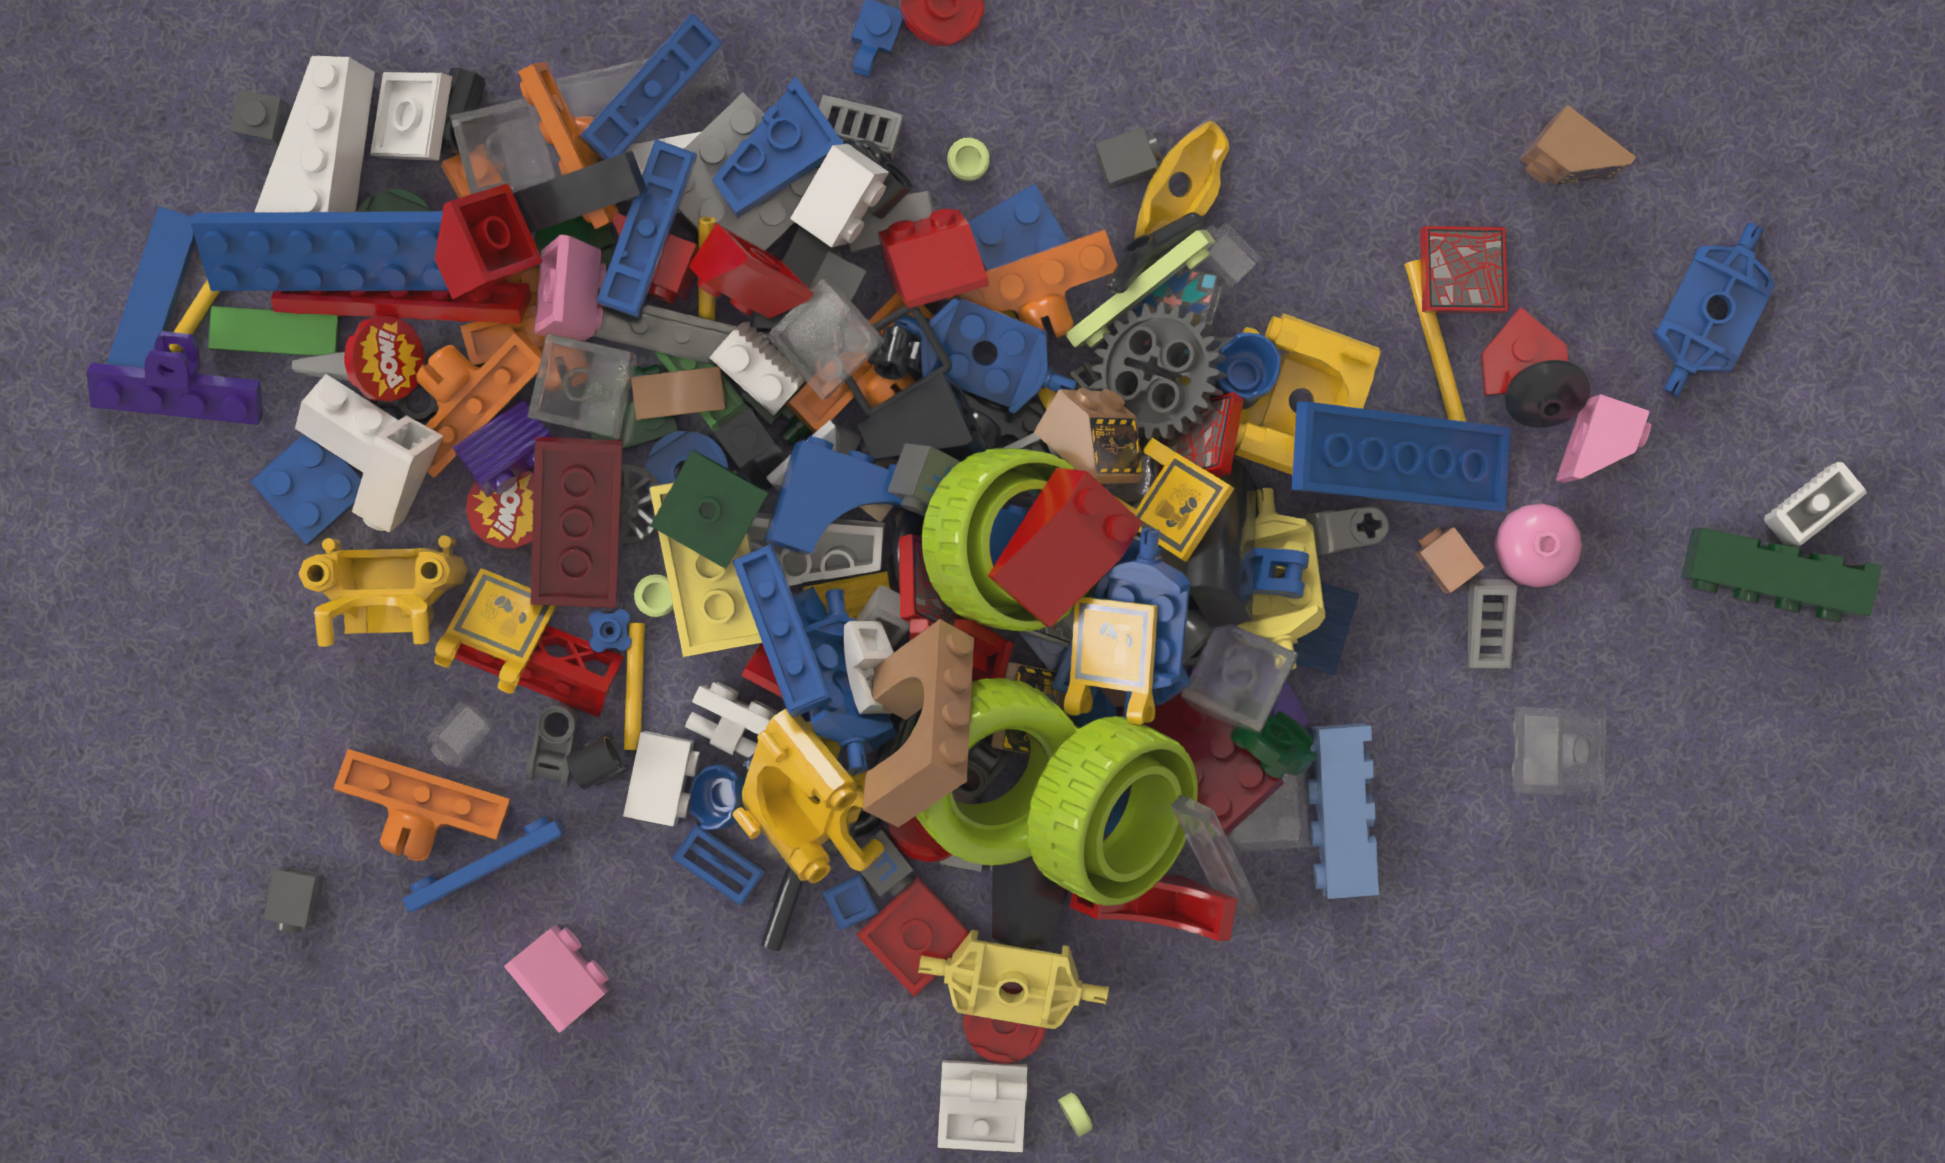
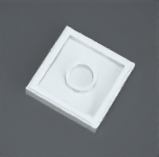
[370,72,452,161]

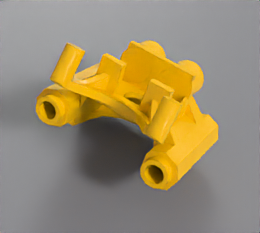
[1234,313,1380,475]
[299,535,468,647]
[732,709,884,883]

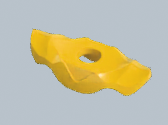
[1134,121,1229,239]

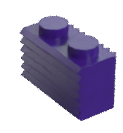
[452,399,552,497]

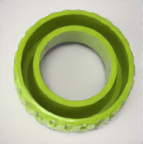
[922,448,1090,631]
[911,678,1078,866]
[1027,716,1198,906]

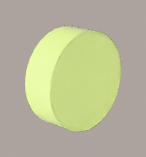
[947,138,989,182]
[634,574,673,617]
[1058,1093,1093,1137]

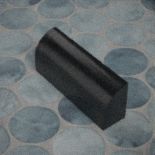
[1187,458,1257,628]

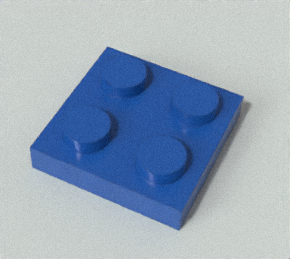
[968,183,1069,270]
[250,434,362,545]

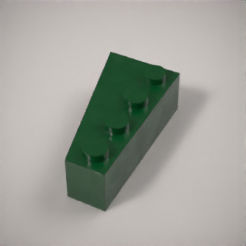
[1681,527,1882,623]

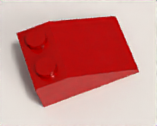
[988,468,1143,627]

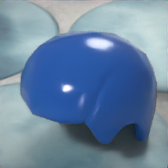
[1216,332,1281,401]
[689,764,746,830]

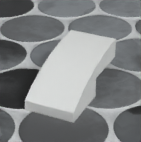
[844,621,894,714]

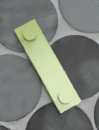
[1066,230,1216,348]

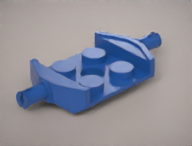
[1652,222,1776,397]
[893,295,1076,413]
[1104,528,1190,718]
[806,588,894,774]

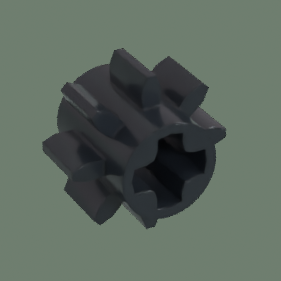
[867,326,921,380]

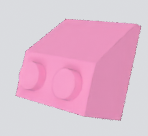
[534,235,606,341]
[1556,394,1651,483]
[504,925,610,1033]

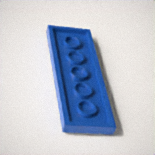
[191,211,448,291]
[1291,402,1511,512]

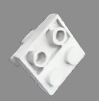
[685,681,778,760]
[938,1060,1027,1152]

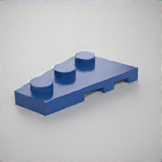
[712,76,844,219]

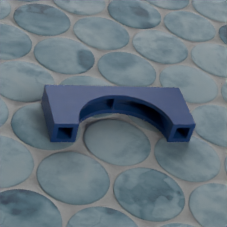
[763,436,1029,566]

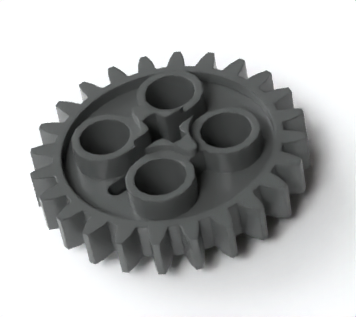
[1091,302,1227,441]

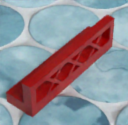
[447,617,624,717]

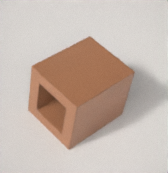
[1414,526,1485,594]

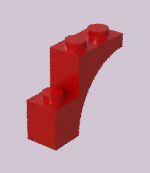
[1070,875,1237,941]

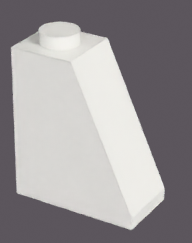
[352,415,443,532]

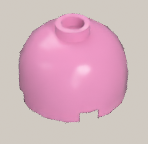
[1494,503,1582,588]

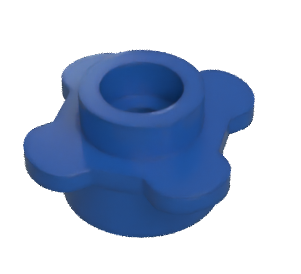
[589,609,632,653]

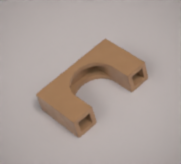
[863,619,974,827]

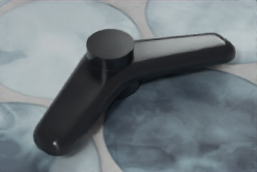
[1107,212,1206,293]

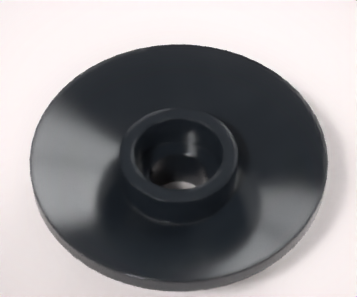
[1505,360,1590,428]

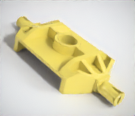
[1237,488,1326,671]
[918,930,1109,1029]

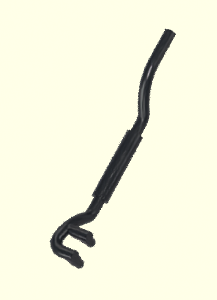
[761,507,925,951]

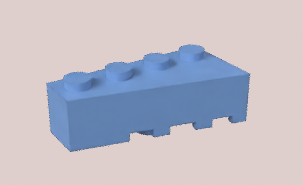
[1306,723,1379,899]

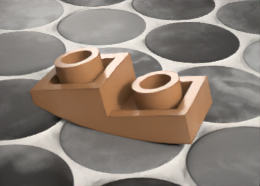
[631,367,727,420]

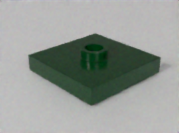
[650,449,769,569]

